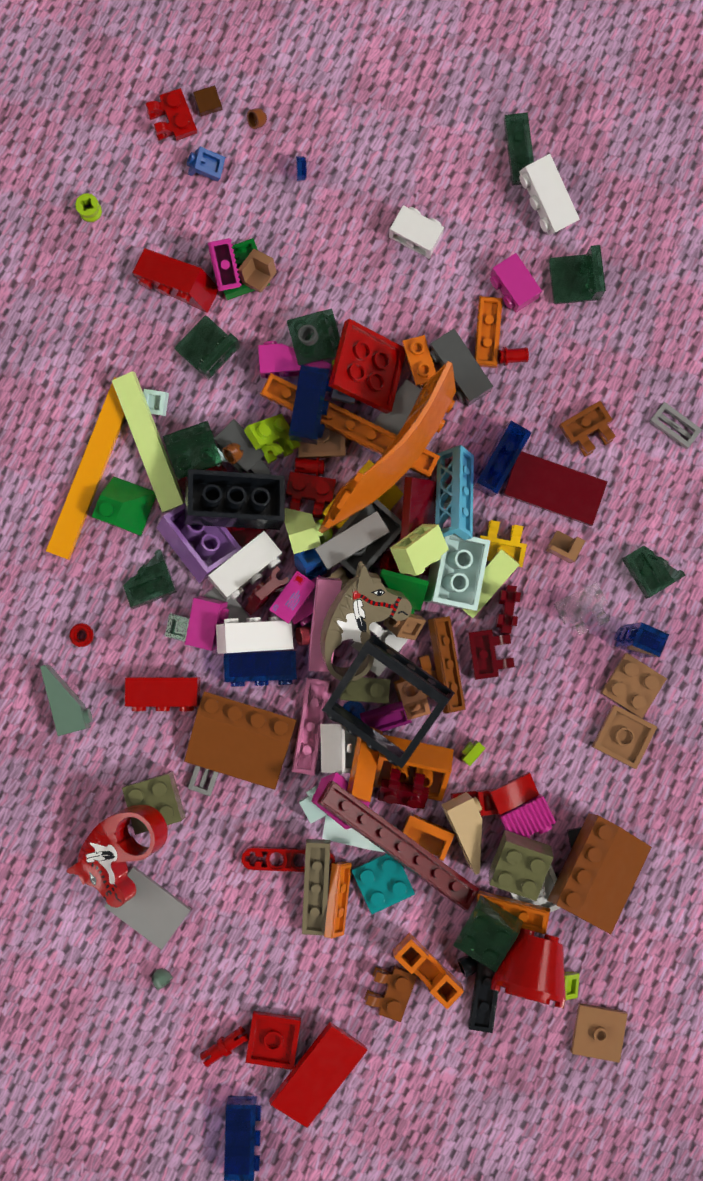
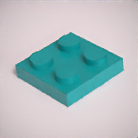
[351,853,415,914]

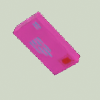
[269,571,316,624]

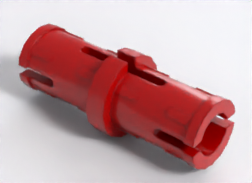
[200,1026,249,1067]

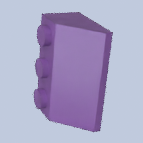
[156,503,242,584]

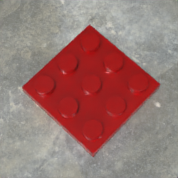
[328,319,406,414]

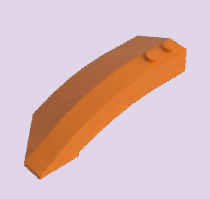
[318,361,456,533]

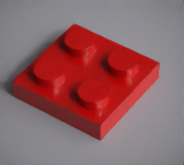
[245,1011,301,1070]

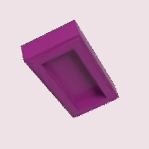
[359,701,412,731]

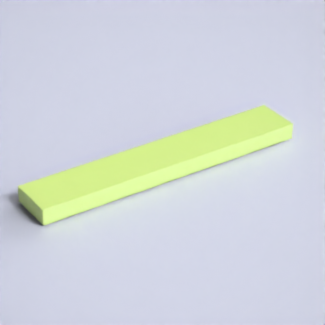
[112,371,185,513]

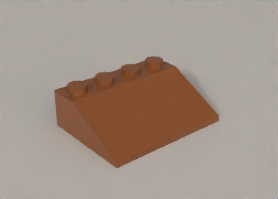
[184,691,297,790]
[547,813,652,935]

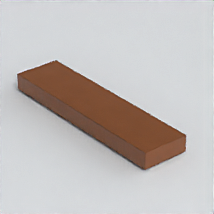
[428,616,466,714]

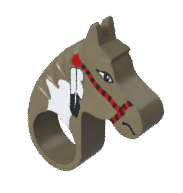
[320,561,412,681]

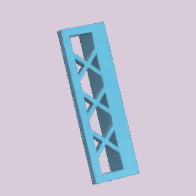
[435,445,474,540]

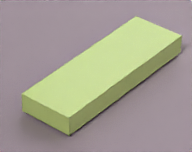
[462,549,520,618]

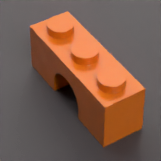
[393,932,464,1009]

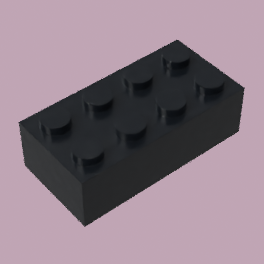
[185,469,285,530]

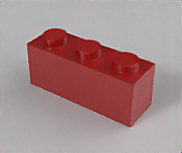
[125,677,200,711]

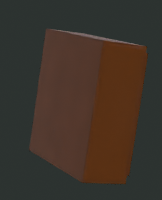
[193,85,223,117]

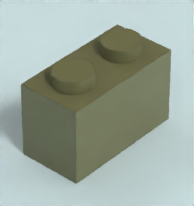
[340,677,390,704]

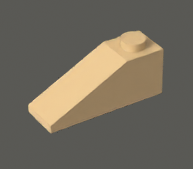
[441,792,482,875]

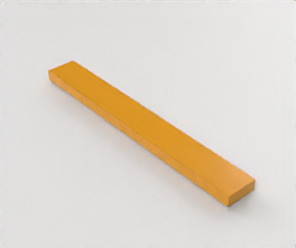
[46,377,125,560]

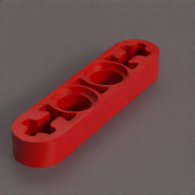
[241,846,335,872]

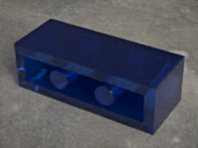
[289,365,332,445]
[473,420,532,497]
[614,622,669,658]
[224,651,298,687]
[224,1096,262,1181]

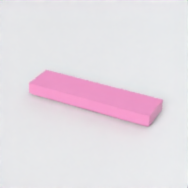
[307,577,342,672]
[292,677,330,776]

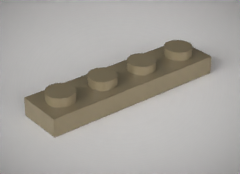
[302,839,331,935]

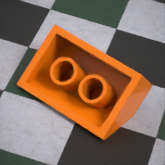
[373,735,454,801]

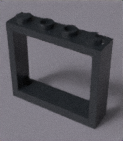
[322,635,455,768]

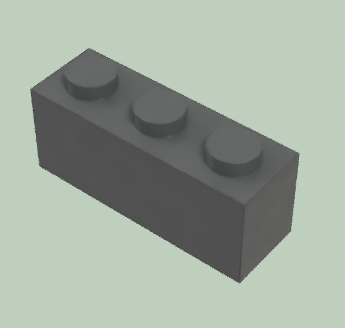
[429,328,493,407]

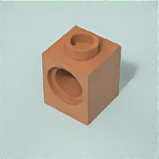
[397,681,431,720]

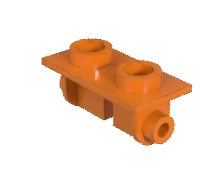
[402,335,436,387]

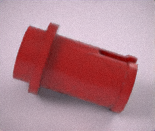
[498,347,529,366]
[295,457,325,476]

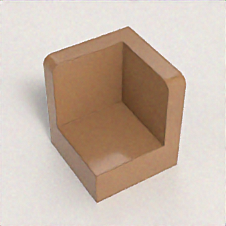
[238,249,277,292]
[546,531,585,564]

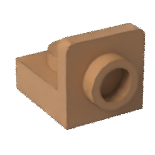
[383,614,426,640]

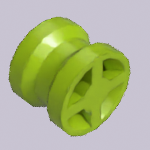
[75,193,102,222]

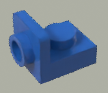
[187,146,226,182]

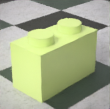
[390,524,449,576]

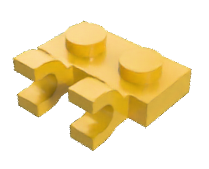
[479,520,527,567]

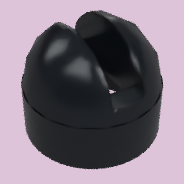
[457,956,478,978]

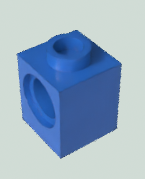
[294,548,327,580]

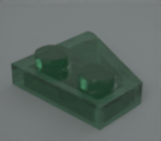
[621,546,686,599]
[123,549,177,609]

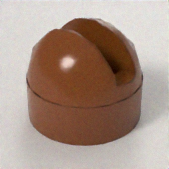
[247,108,267,129]
[222,443,244,464]

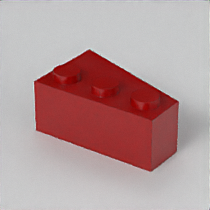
[132,248,218,313]

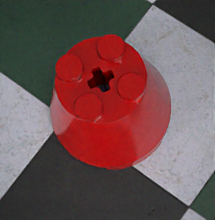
[490,928,566,1009]

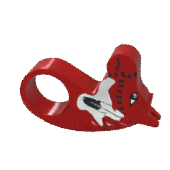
[67,805,168,908]

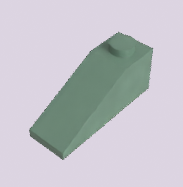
[40,665,93,736]

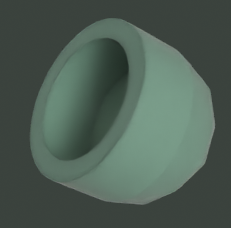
[152,968,173,991]

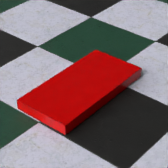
[269,1022,368,1128]

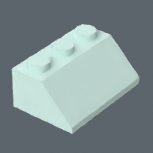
[424,534,490,611]

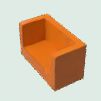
[401,812,455,861]

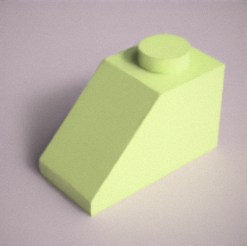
[284,508,324,554]

